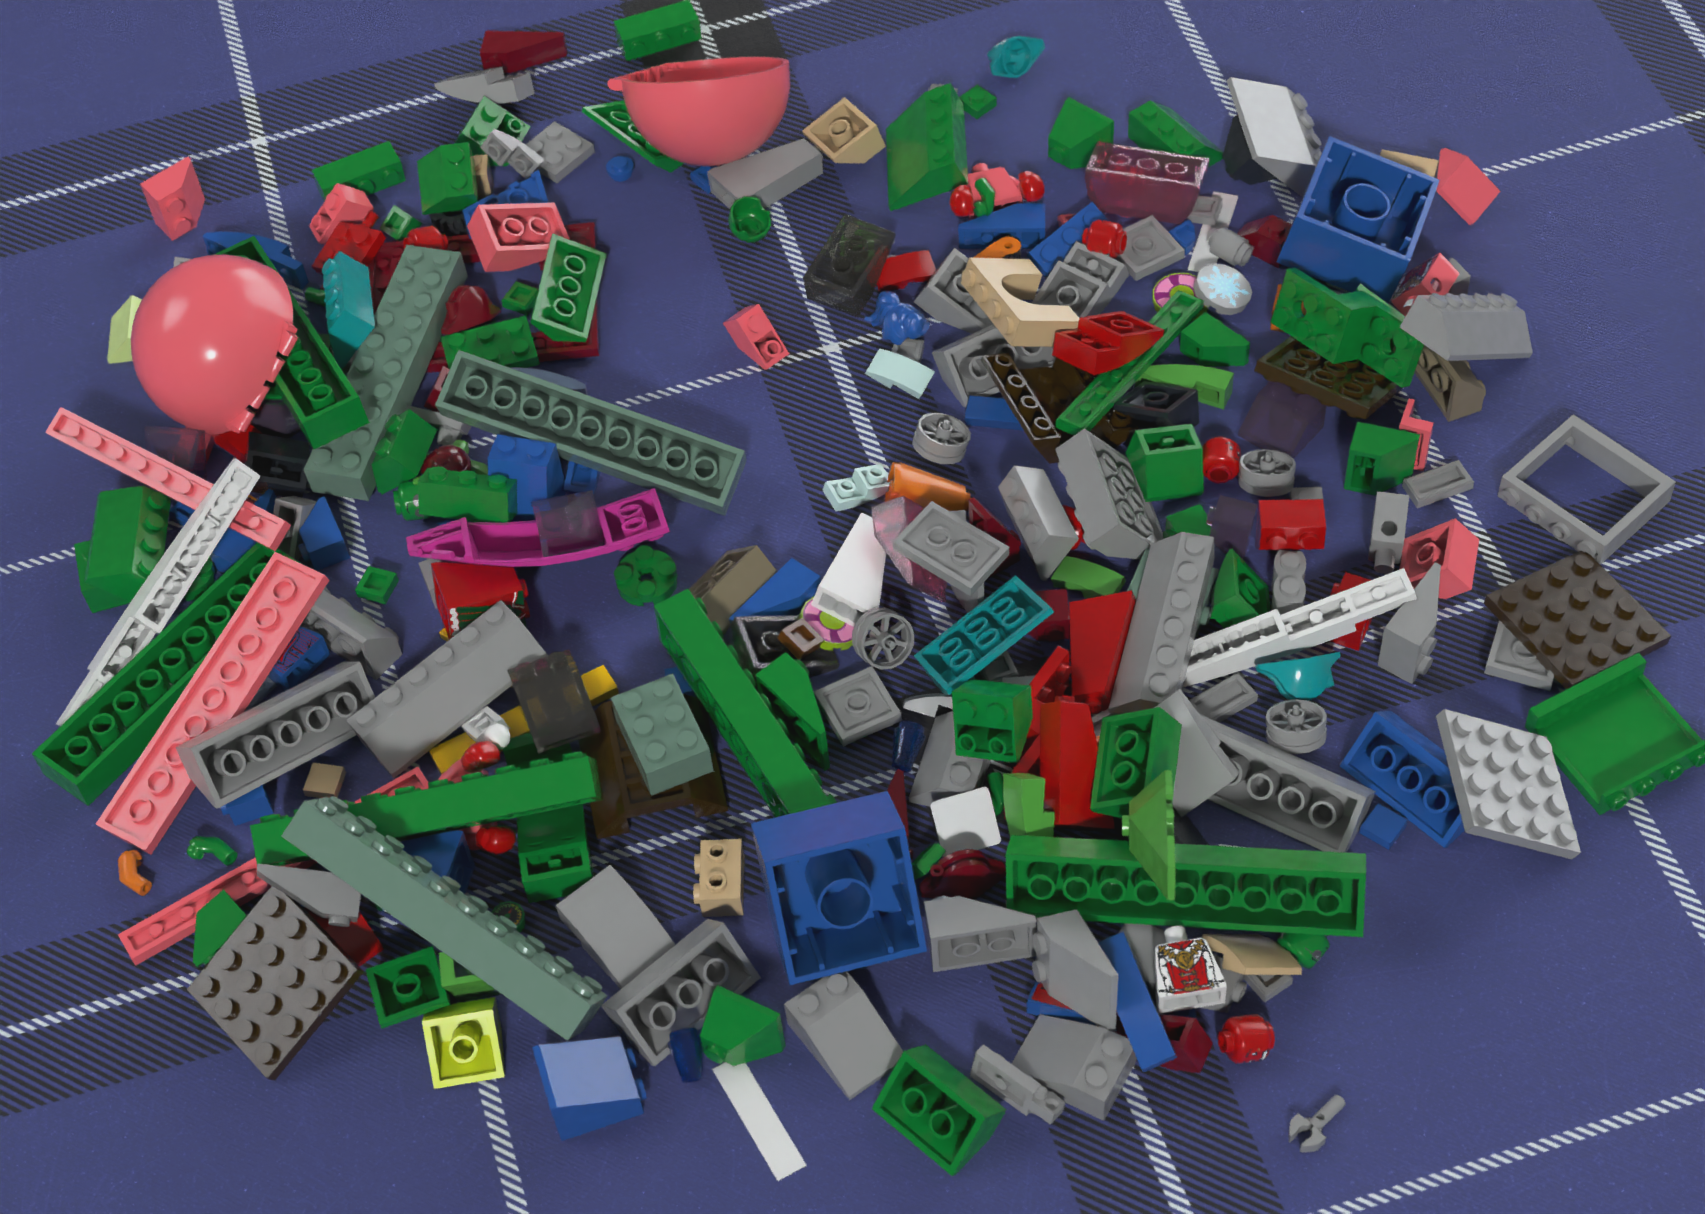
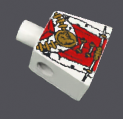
[1154,926,1227,1014]

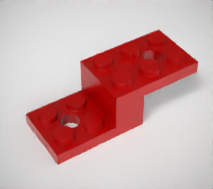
[1004,646,1072,819]

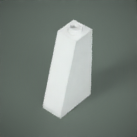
[811,512,890,634]

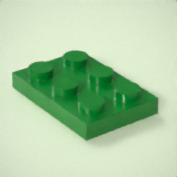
[441,315,540,369]

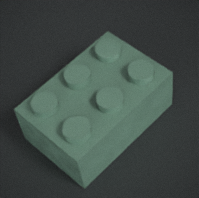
[611,674,714,796]

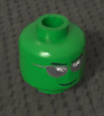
[393,480,432,521]
[1277,933,1330,969]

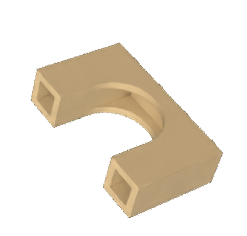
[961,258,1079,347]

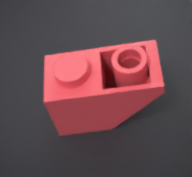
[309,183,374,244]
[723,304,789,370]

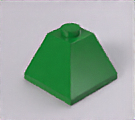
[1048,97,1114,169]
[700,985,786,1066]

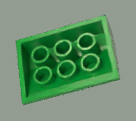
[886,83,968,211]

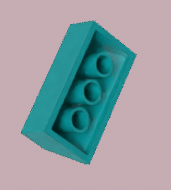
[322,251,375,369]

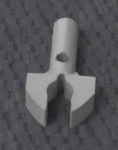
[1288,1095,1345,1152]

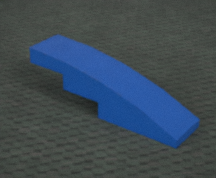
[1098,932,1177,1072]

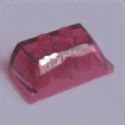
[1085,142,1210,224]

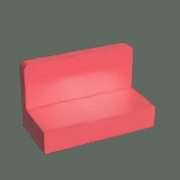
[1399,398,1434,471]

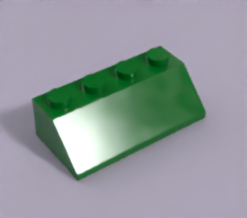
[84,486,171,602]

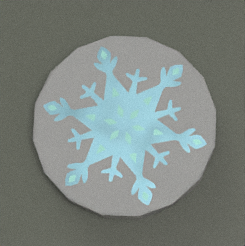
[1193,264,1252,315]

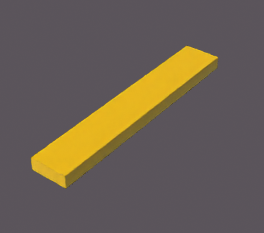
[429,665,619,775]

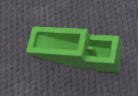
[1135,364,1234,410]
[1003,773,1055,837]

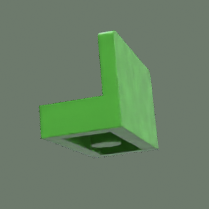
[439,952,500,1002]

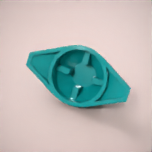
[987,36,1045,78]
[1255,652,1340,701]

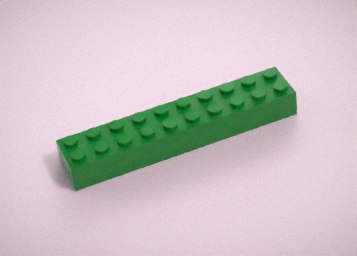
[213,236,370,449]
[32,543,302,806]
[654,589,837,818]
[250,751,604,866]
[1006,835,1366,937]

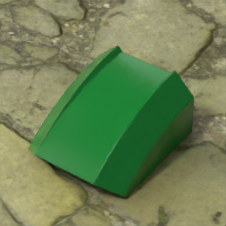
[1210,549,1270,629]

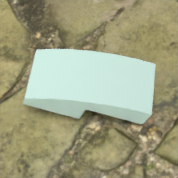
[865,348,935,399]
[822,464,890,511]

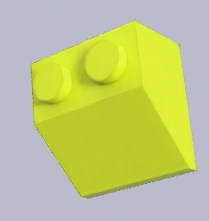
[422,997,505,1089]

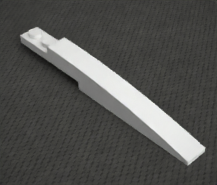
[56,458,260,727]
[1183,568,1417,688]

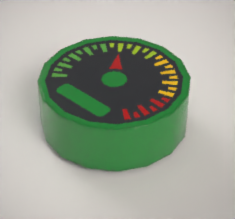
[491,901,526,933]

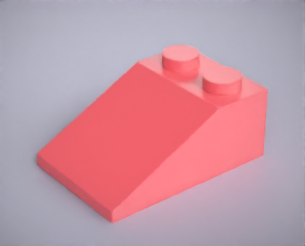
[467,203,570,272]

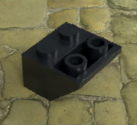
[244,432,310,497]

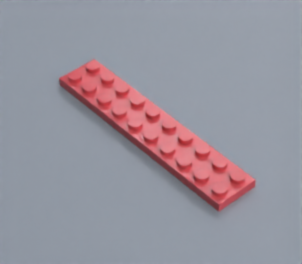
[96,552,330,855]

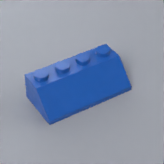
[1340,711,1465,848]

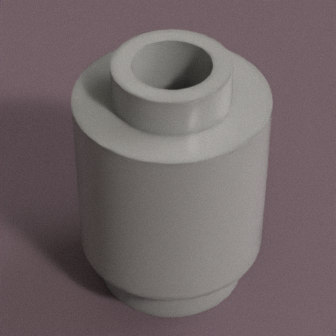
[1208,227,1253,267]

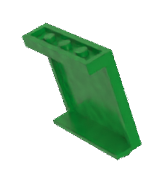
[1525,653,1705,815]

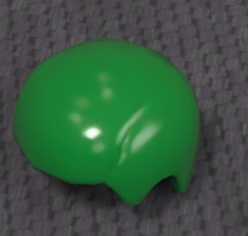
[728,196,771,243]

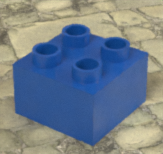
[1276,136,1440,303]
[751,791,927,985]

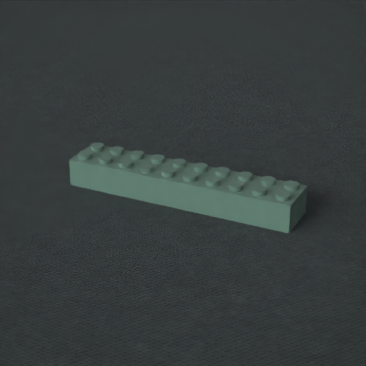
[304,245,468,501]
[435,350,747,516]
[281,796,608,1041]

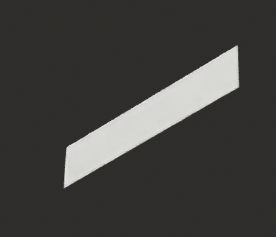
[1188,191,1238,272]
[712,1062,807,1181]

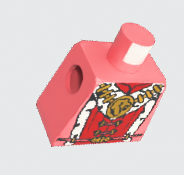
[1391,253,1460,316]

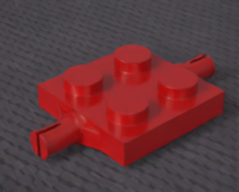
[312,211,386,291]

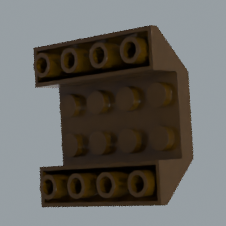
[981,353,1139,464]
[576,694,728,839]

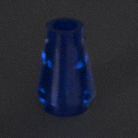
[892,721,926,773]
[667,1028,703,1083]

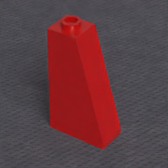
[1069,590,1136,714]
[1040,696,1115,831]

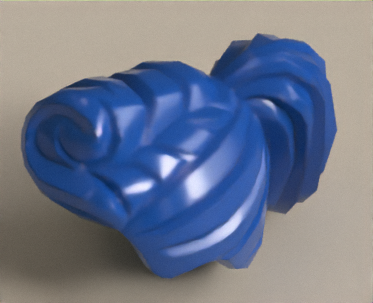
[864,291,930,345]

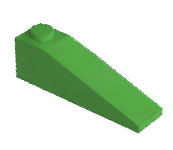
[1122,770,1175,900]

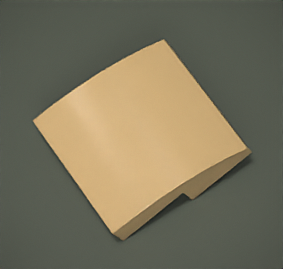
[1203,934,1302,975]

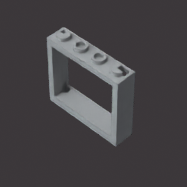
[1498,414,1676,565]

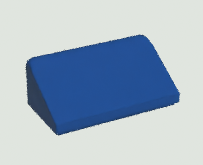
[965,395,1024,431]

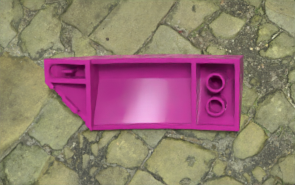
[406,488,670,567]

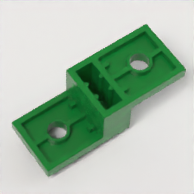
[1270,267,1424,388]

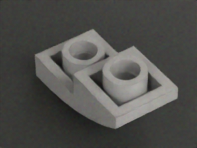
[480,129,544,179]

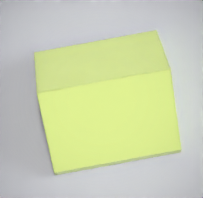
[107,295,142,364]

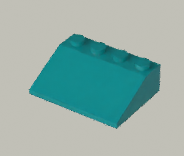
[914,575,1054,695]

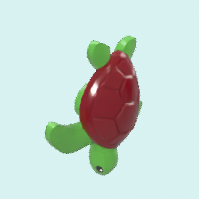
[413,440,488,484]

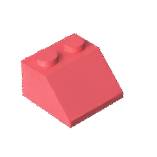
[140,157,205,241]
[1399,518,1479,599]

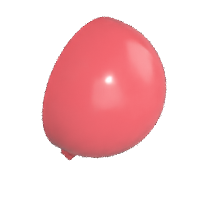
[608,57,790,166]
[131,254,298,435]

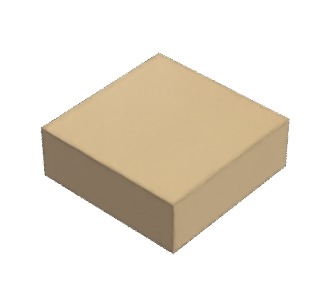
[303,763,346,798]

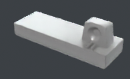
[406,405,471,445]

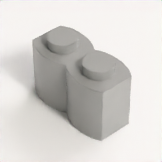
[1271,550,1306,615]

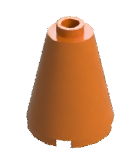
[884,462,971,524]

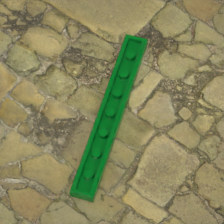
[1056,290,1204,435]

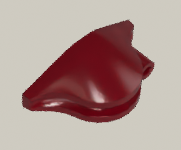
[441,285,501,335]
[918,849,1006,900]

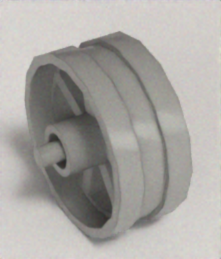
[912,413,971,464]
[1238,449,1296,497]
[852,607,914,670]
[1266,699,1327,754]

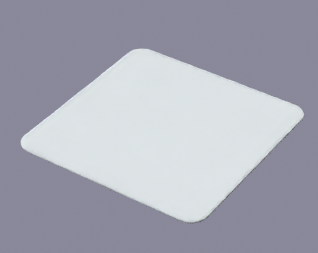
[931,787,1001,857]

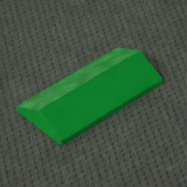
[582,100,684,173]
[530,234,607,342]

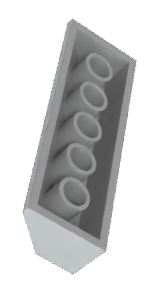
[1400,293,1533,361]
[1108,532,1215,714]
[346,600,548,778]
[176,662,375,809]
[1200,714,1376,853]

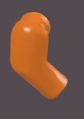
[118,850,152,896]

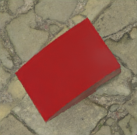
[1052,311,1164,375]

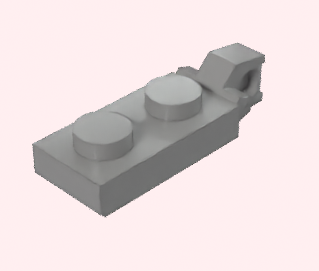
[970,1044,1065,1125]

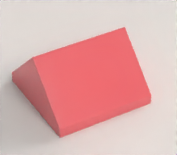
[1436,148,1501,225]

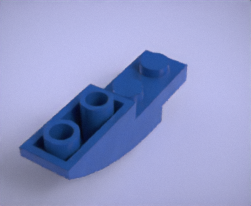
[203,232,309,290]

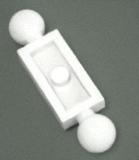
[461,706,510,750]

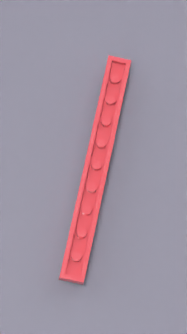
[45,407,291,552]
[118,766,429,966]

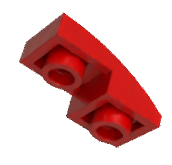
[870,250,936,291]

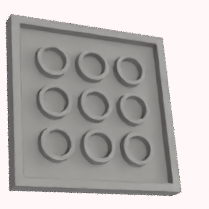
[1436,709,1581,859]

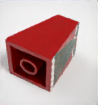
[431,562,530,640]

